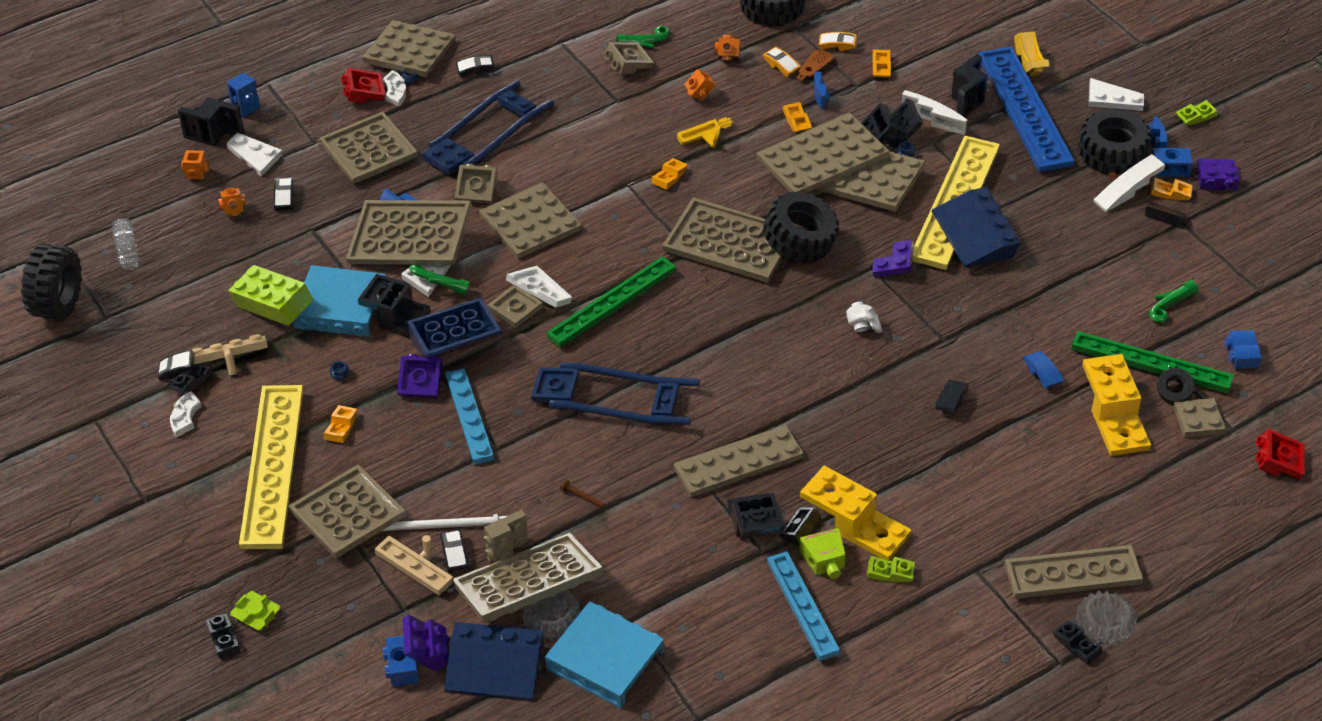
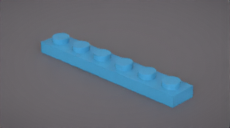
[445,368,494,465]
[767,551,840,661]

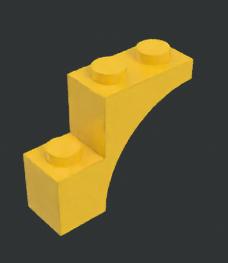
[1014,31,1049,77]

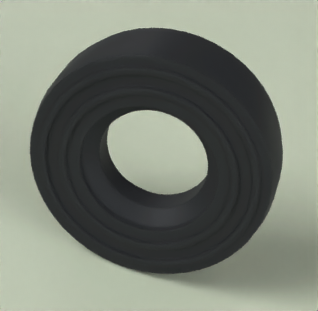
[1157,368,1194,404]

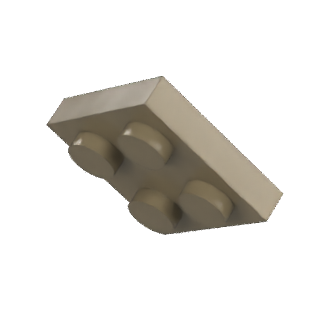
[488,285,543,329]
[1173,398,1225,438]

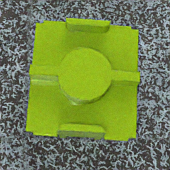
[230,591,281,631]

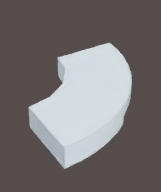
[383,70,406,106]
[170,391,202,438]

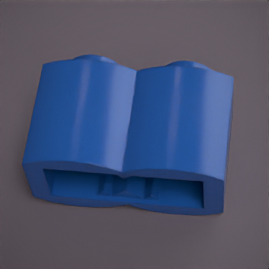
[1225,330,1261,369]

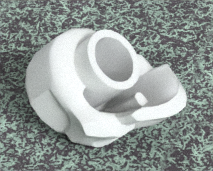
[846,302,882,333]

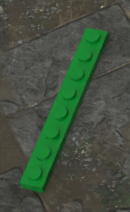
[547,256,676,348]
[1071,331,1234,394]

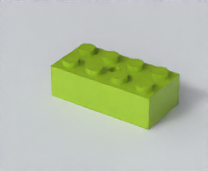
[228,265,314,326]

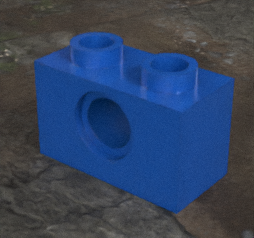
[227,73,260,117]
[1152,148,1192,177]
[383,635,419,687]

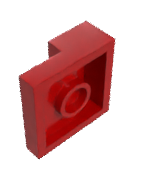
[341,68,385,104]
[1255,429,1305,479]

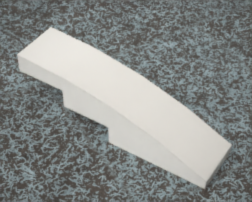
[902,90,967,135]
[1094,155,1165,212]

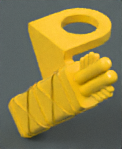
[677,117,733,148]

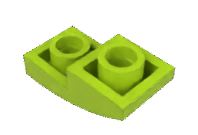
[1176,100,1217,125]
[867,556,915,582]

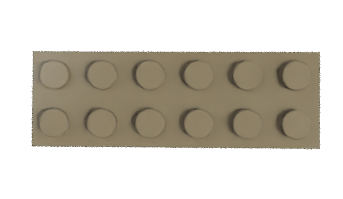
[674,425,804,498]
[1004,545,1143,599]

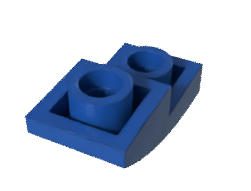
[814,72,830,110]
[1149,117,1167,148]
[1023,351,1064,389]

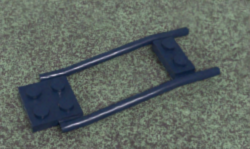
[422,80,554,174]
[531,362,700,425]

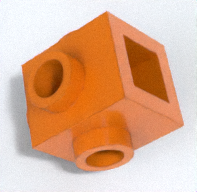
[715,35,741,61]
[684,69,716,101]
[181,150,209,179]
[218,188,246,216]

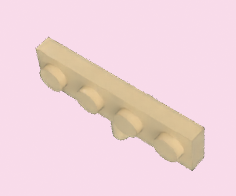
[192,334,268,375]
[375,535,453,596]

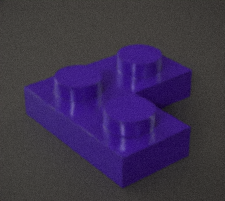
[872,240,914,278]

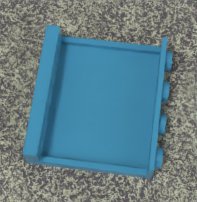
[293,265,386,337]
[545,601,664,709]

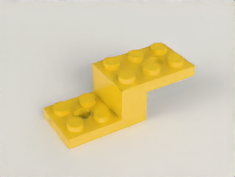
[1082,354,1151,456]
[800,465,911,561]

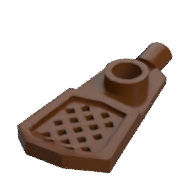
[796,50,834,82]

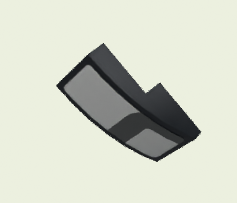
[456,55,495,78]
[274,178,294,210]
[158,350,195,380]
[440,529,469,572]

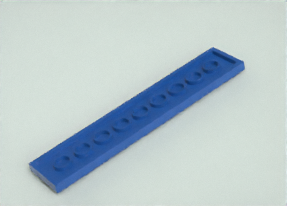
[978,46,1074,172]

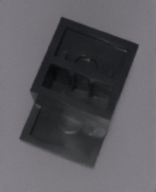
[951,54,988,117]
[178,97,245,146]
[861,98,923,147]
[358,274,431,336]
[727,493,784,538]

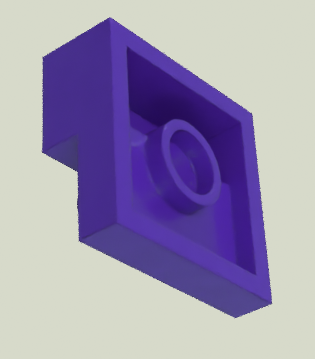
[1196,159,1239,190]
[397,354,443,398]
[402,614,450,672]

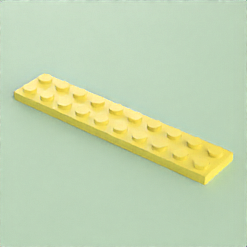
[913,136,1000,270]
[239,385,303,549]

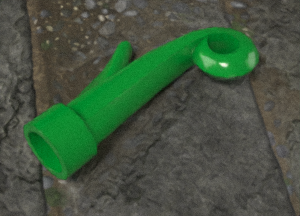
[616,26,670,49]
[409,264,469,296]
[1149,280,1199,323]

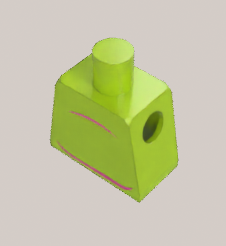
[799,528,845,579]

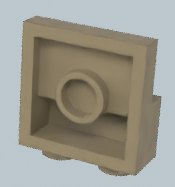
[604,42,654,75]
[455,164,498,204]
[483,510,529,563]

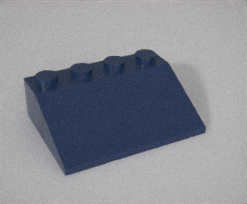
[931,187,1021,268]
[407,298,502,357]
[444,622,544,701]

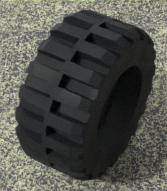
[740,0,805,27]
[1078,108,1152,175]
[763,191,840,263]
[21,244,82,320]

